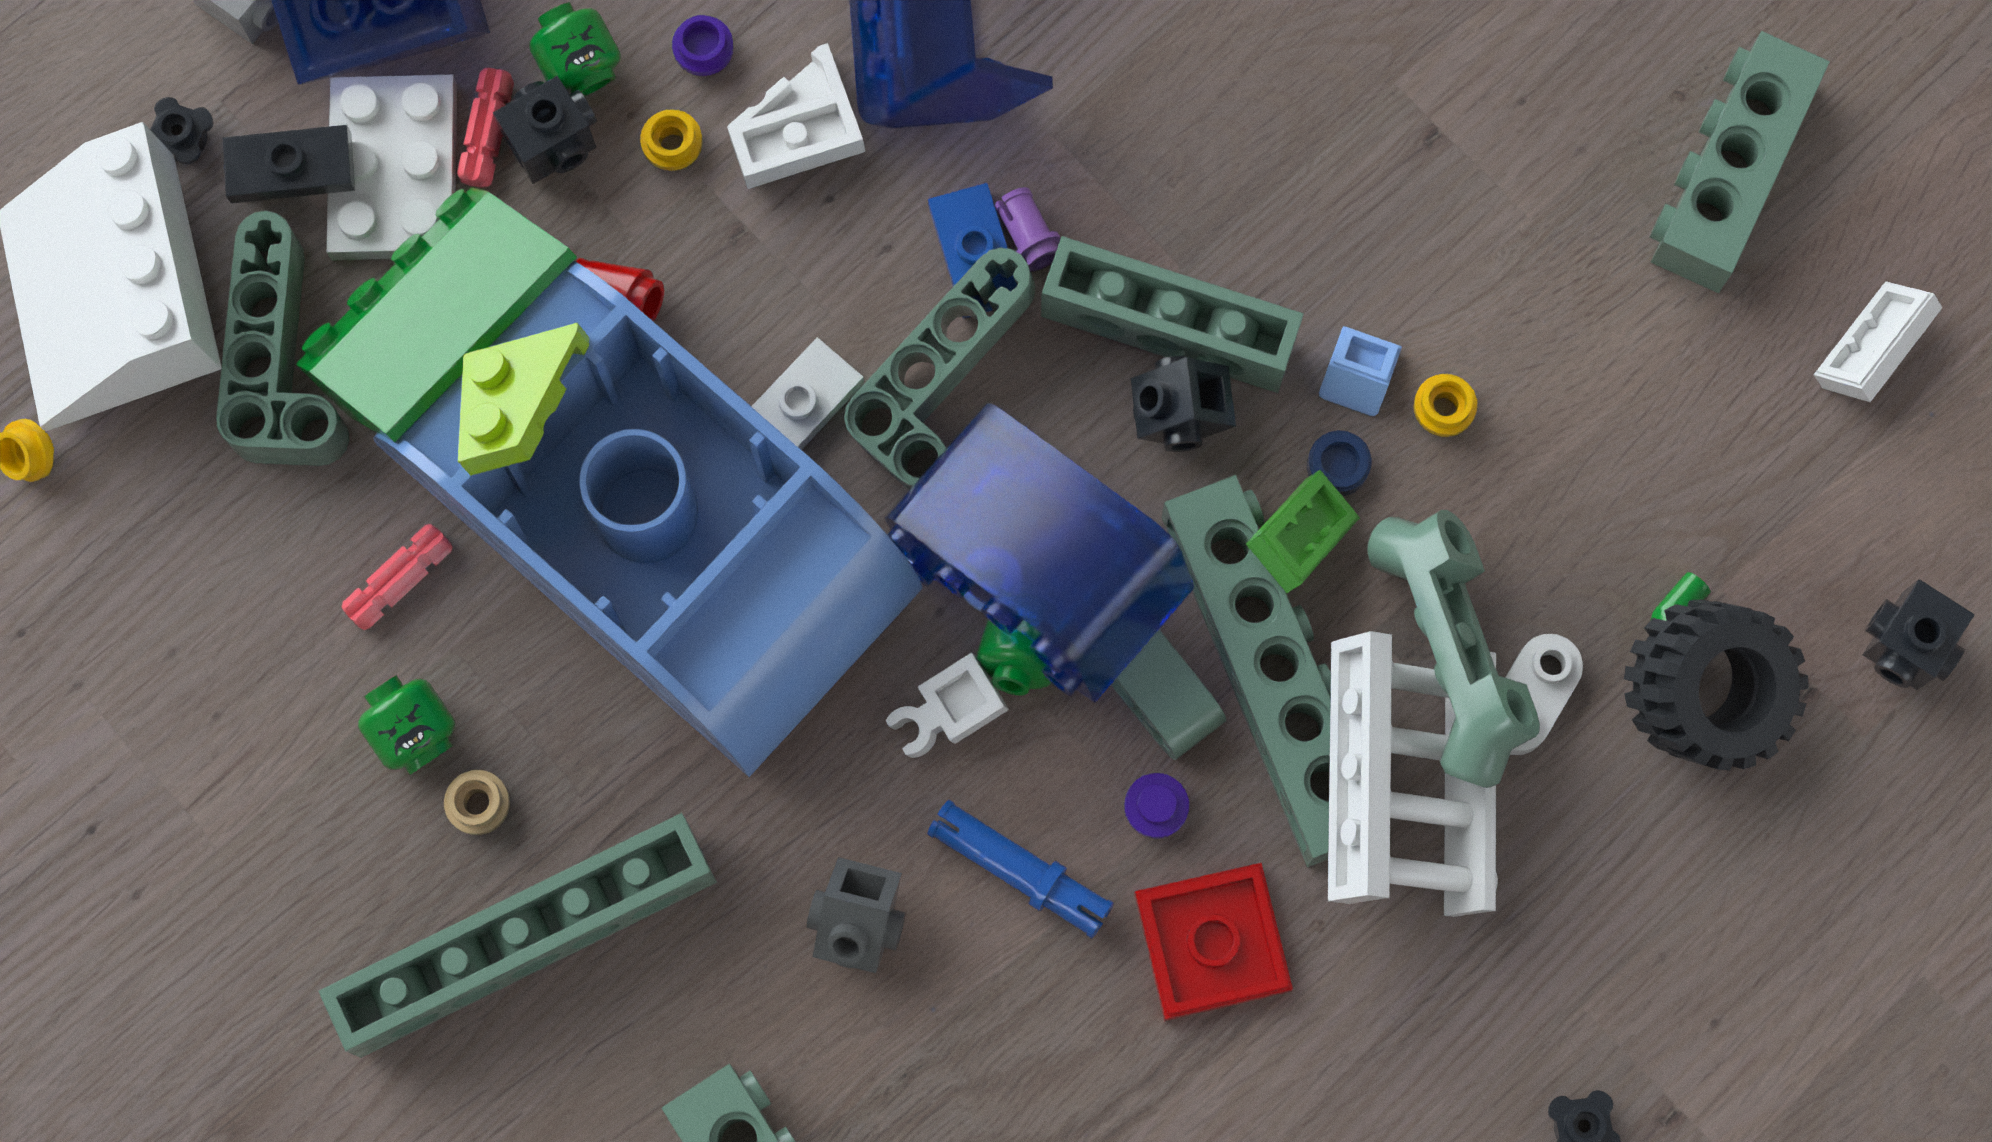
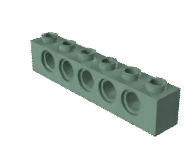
[1161,475,1331,867]
[318,813,717,1058]

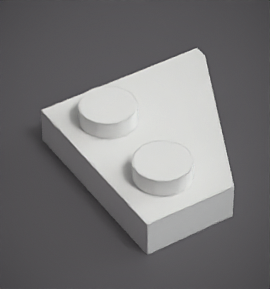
[727,43,865,189]

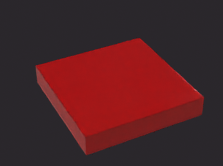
[1134,862,1293,1021]

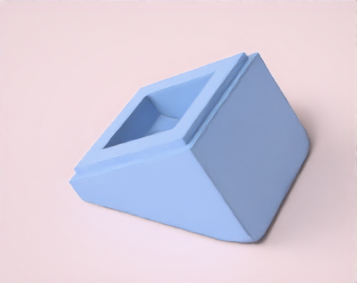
[1319,326,1402,416]

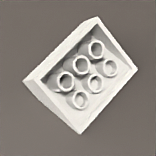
[0,122,222,431]

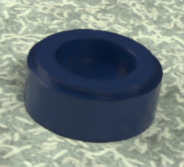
[1307,430,1372,497]

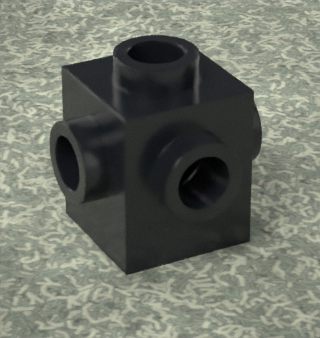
[493,76,597,184]
[1130,356,1236,452]
[1862,579,1975,690]

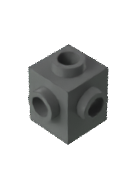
[806,857,906,973]

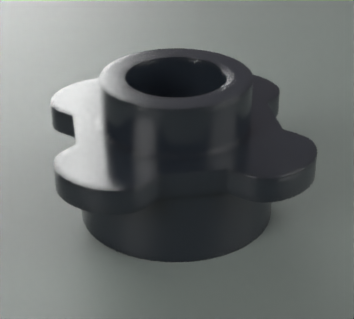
[150,97,214,164]
[1548,1090,1620,1142]

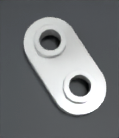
[1505,634,1583,755]

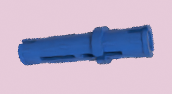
[927,799,1114,939]

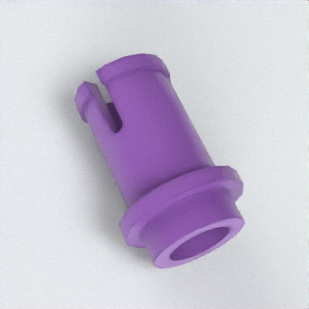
[994,187,1061,271]

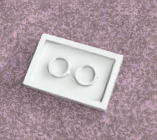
[326,74,457,260]

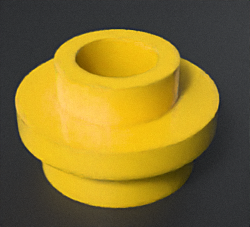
[640,110,703,171]
[1413,374,1478,437]
[0,419,54,482]

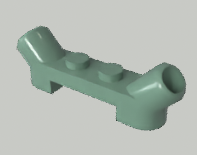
[1367,510,1540,788]

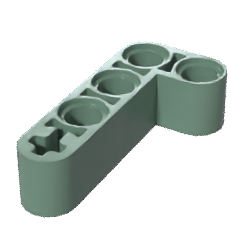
[216,211,350,466]
[844,248,1036,496]
[1021,511,1226,760]

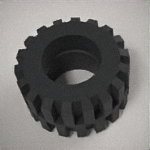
[1624,600,1809,771]

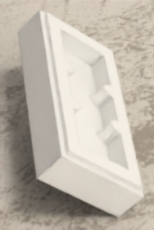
[1814,281,1942,402]
[751,337,864,450]

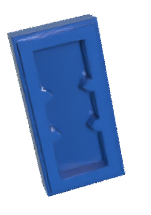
[928,183,1017,319]

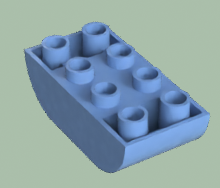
[373,261,923,777]

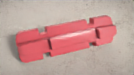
[457,67,514,188]
[341,524,453,630]

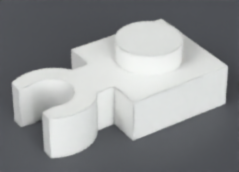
[886,652,1009,758]

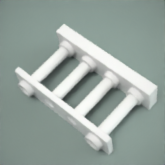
[1328,631,1498,917]

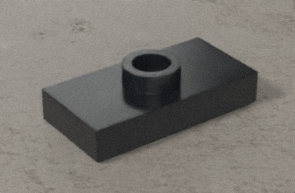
[222,125,355,204]

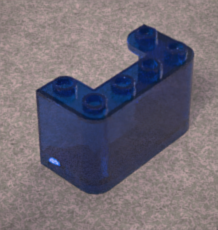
[884,403,1195,703]

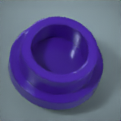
[672,15,734,76]
[1124,773,1189,839]

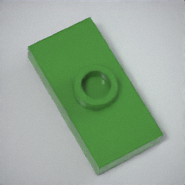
[1246,470,1360,593]

